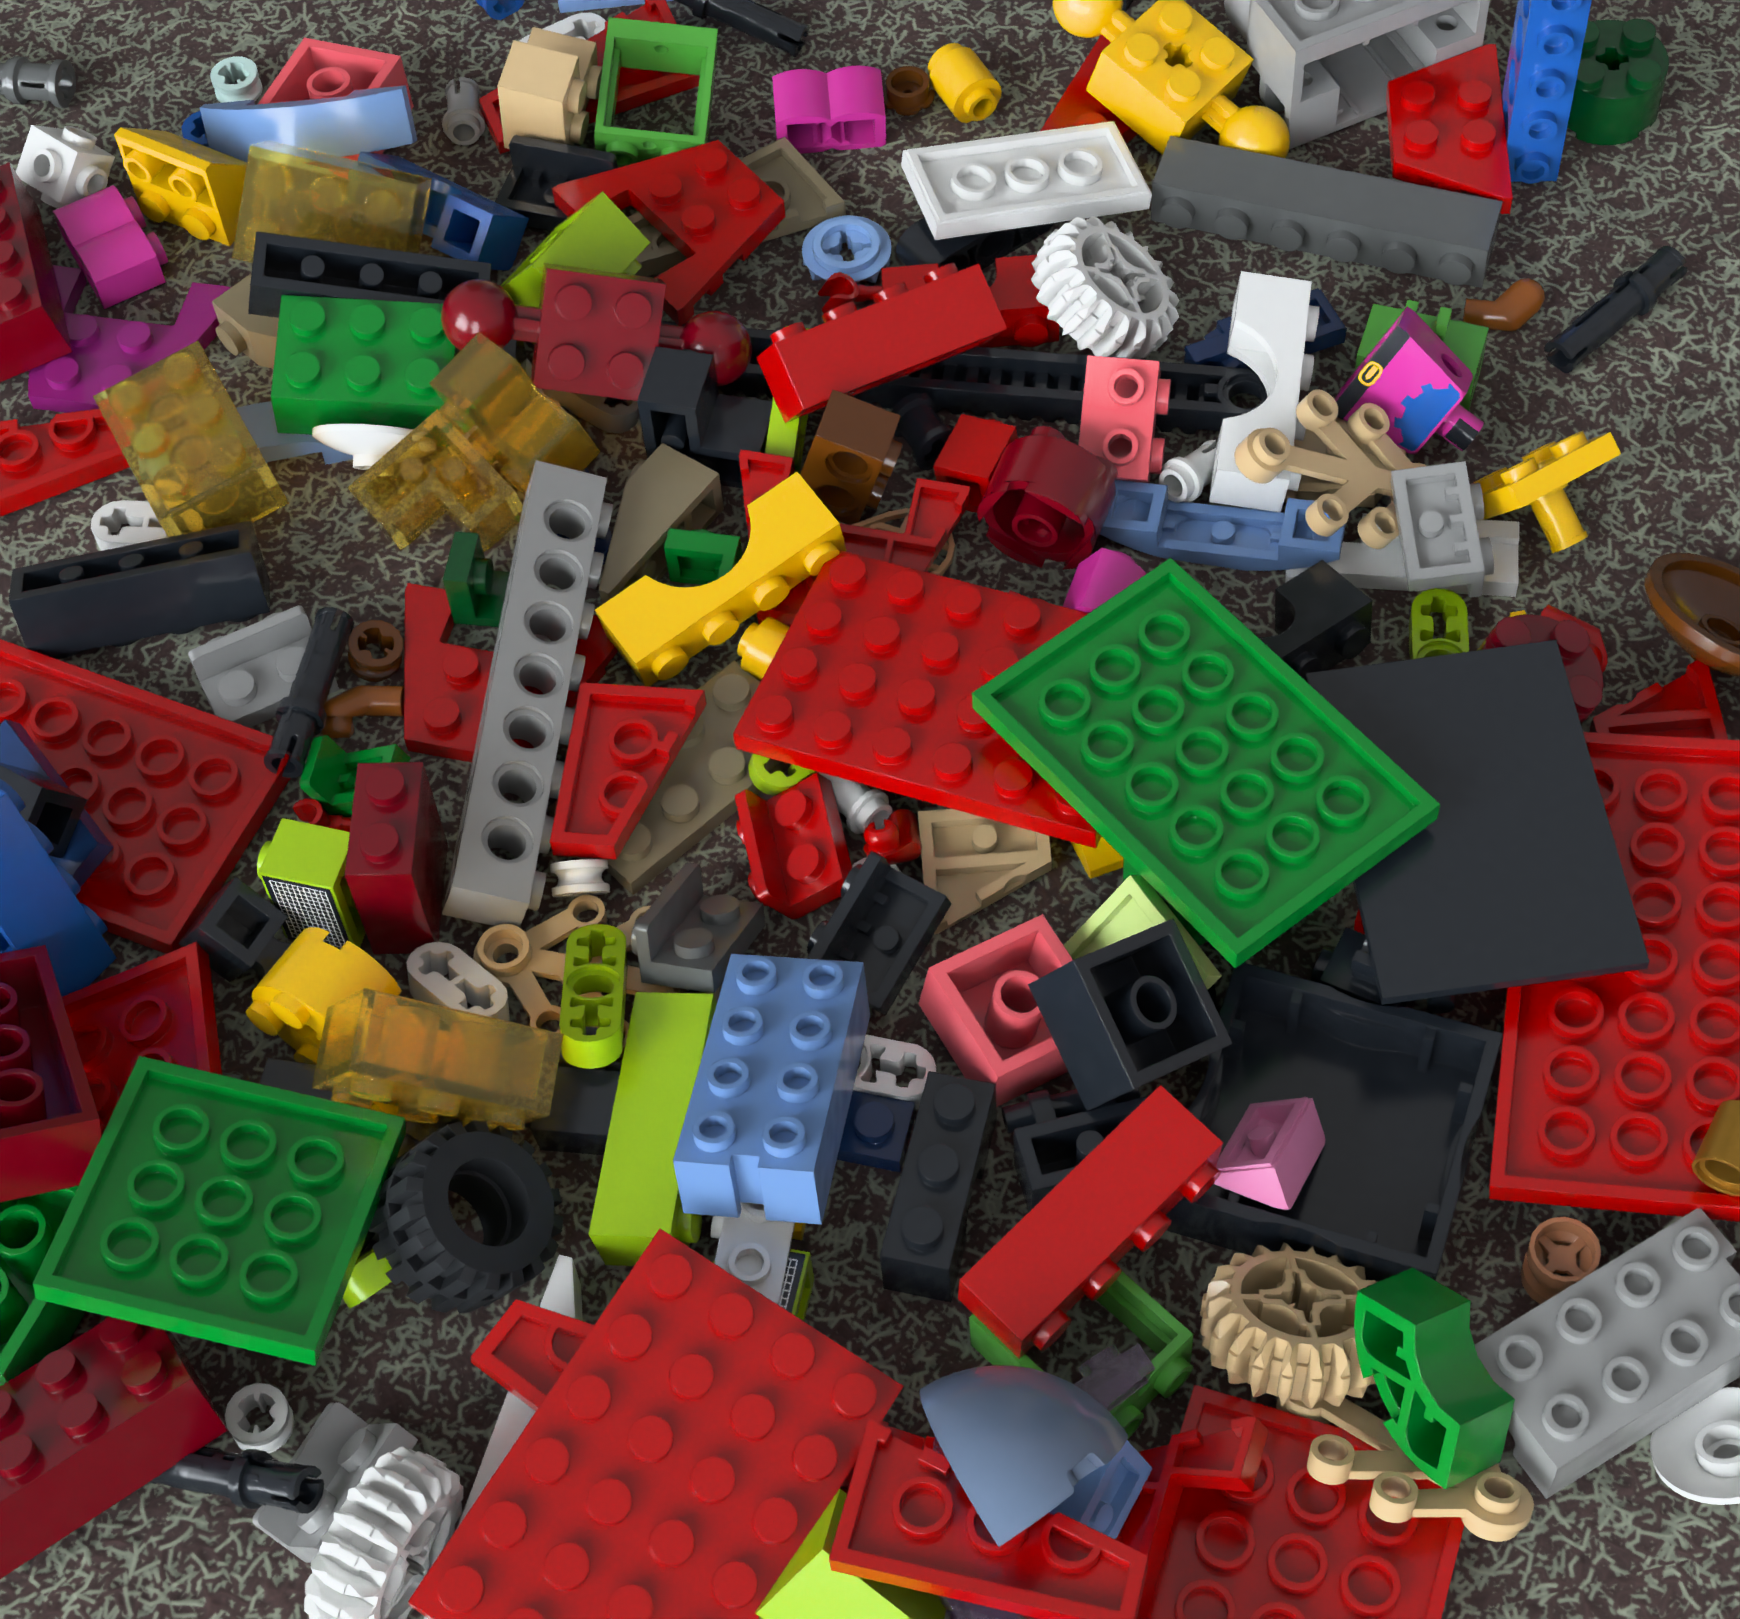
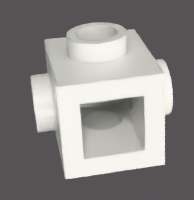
[16,125,115,208]

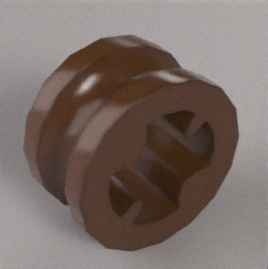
[348,620,403,682]

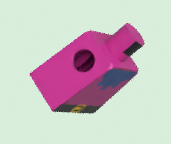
[1335,306,1484,454]

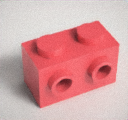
[1079,355,1171,483]

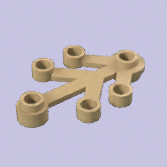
[1234,389,1427,549]
[473,895,720,1058]
[1276,1397,1534,1542]

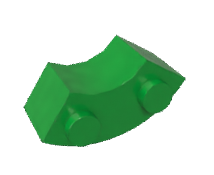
[1354,1268,1515,1489]

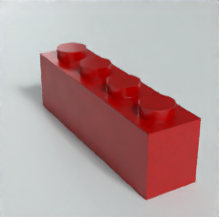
[756,263,1007,423]
[958,1085,1223,1359]

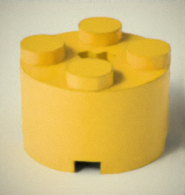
[246,927,408,1076]

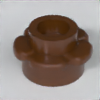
[883,66,935,116]

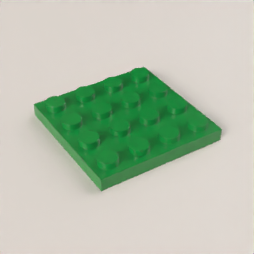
[33,1056,406,1366]

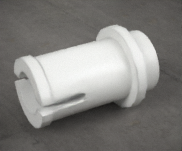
[1159,440,1216,502]
[819,772,892,834]

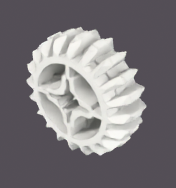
[1031,216,1179,359]
[304,1446,463,1619]

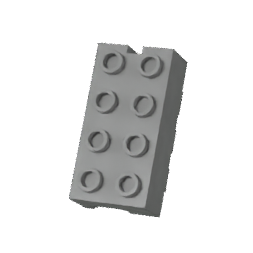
[1475,1208,1740,1499]

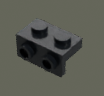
[495,135,618,231]
[807,851,952,1016]

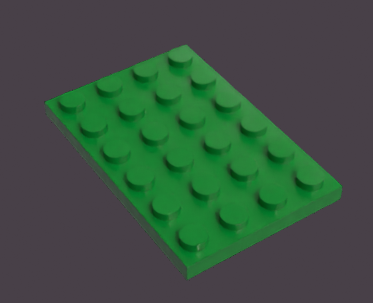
[972,558,1440,969]

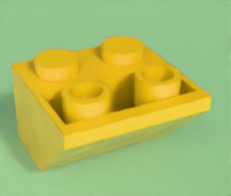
[114,127,258,247]

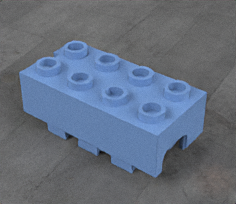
[673,954,870,1225]

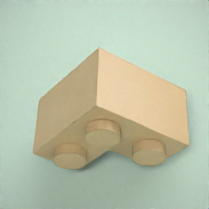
[497,27,602,149]

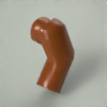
[1463,278,1545,331]
[321,685,404,738]

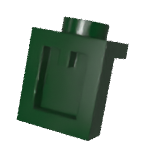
[443,531,510,627]

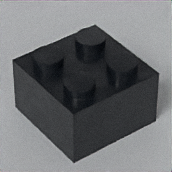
[1028,919,1233,1111]

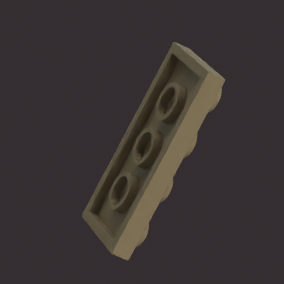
[548,660,791,895]

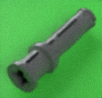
[0,56,76,108]

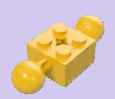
[1053,0,1290,158]

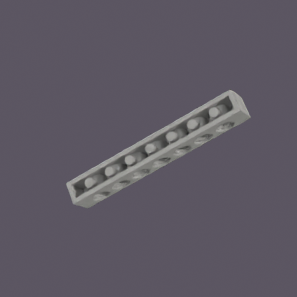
[442,460,613,927]

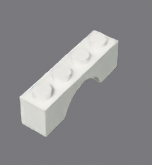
[1209,271,1319,512]

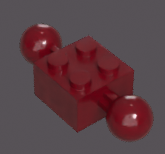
[441,263,752,401]

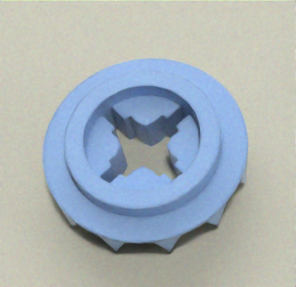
[802,215,892,285]

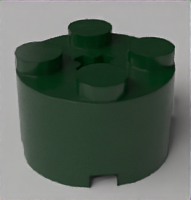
[1567,18,1669,145]

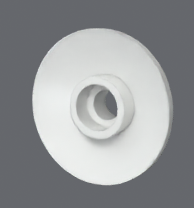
[312,424,432,471]
[1650,1387,1740,1505]

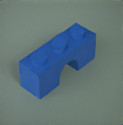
[343,151,529,271]

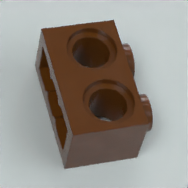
[800,390,903,525]

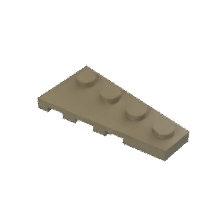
[627,137,846,277]

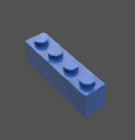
[0,779,117,997]

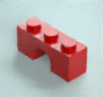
[881,255,1059,347]

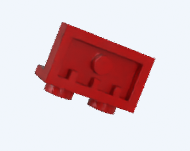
[735,772,852,920]

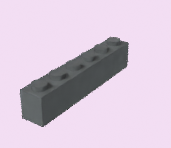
[1151,136,1503,288]

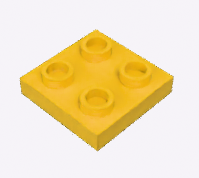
[1474,431,1621,553]

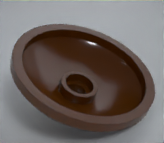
[1644,552,1740,677]

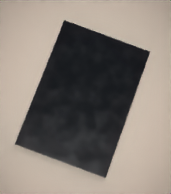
[1305,640,1649,1005]

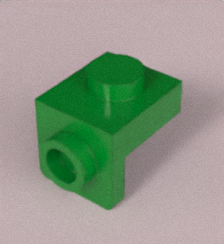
[664,528,743,585]
[300,735,411,817]

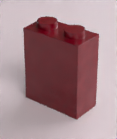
[345,762,448,954]

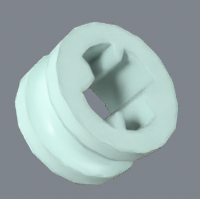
[210,56,263,103]

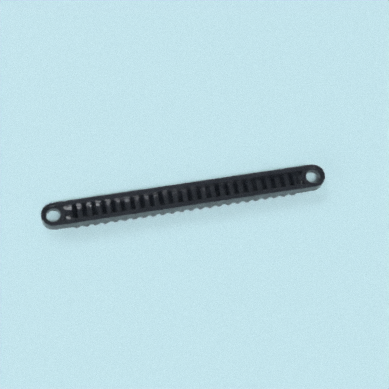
[661,321,1268,434]

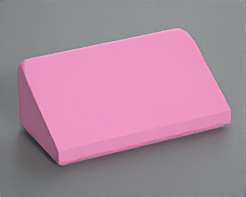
[1214,1097,1326,1210]

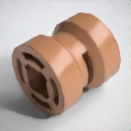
[1520,1217,1601,1304]

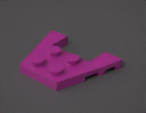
[28,265,231,422]

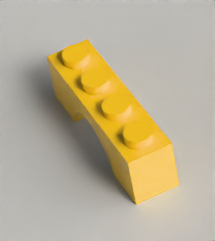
[595,472,847,687]

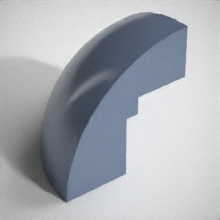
[919,1365,1128,1547]

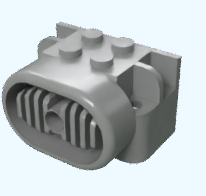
[1224,0,1490,149]

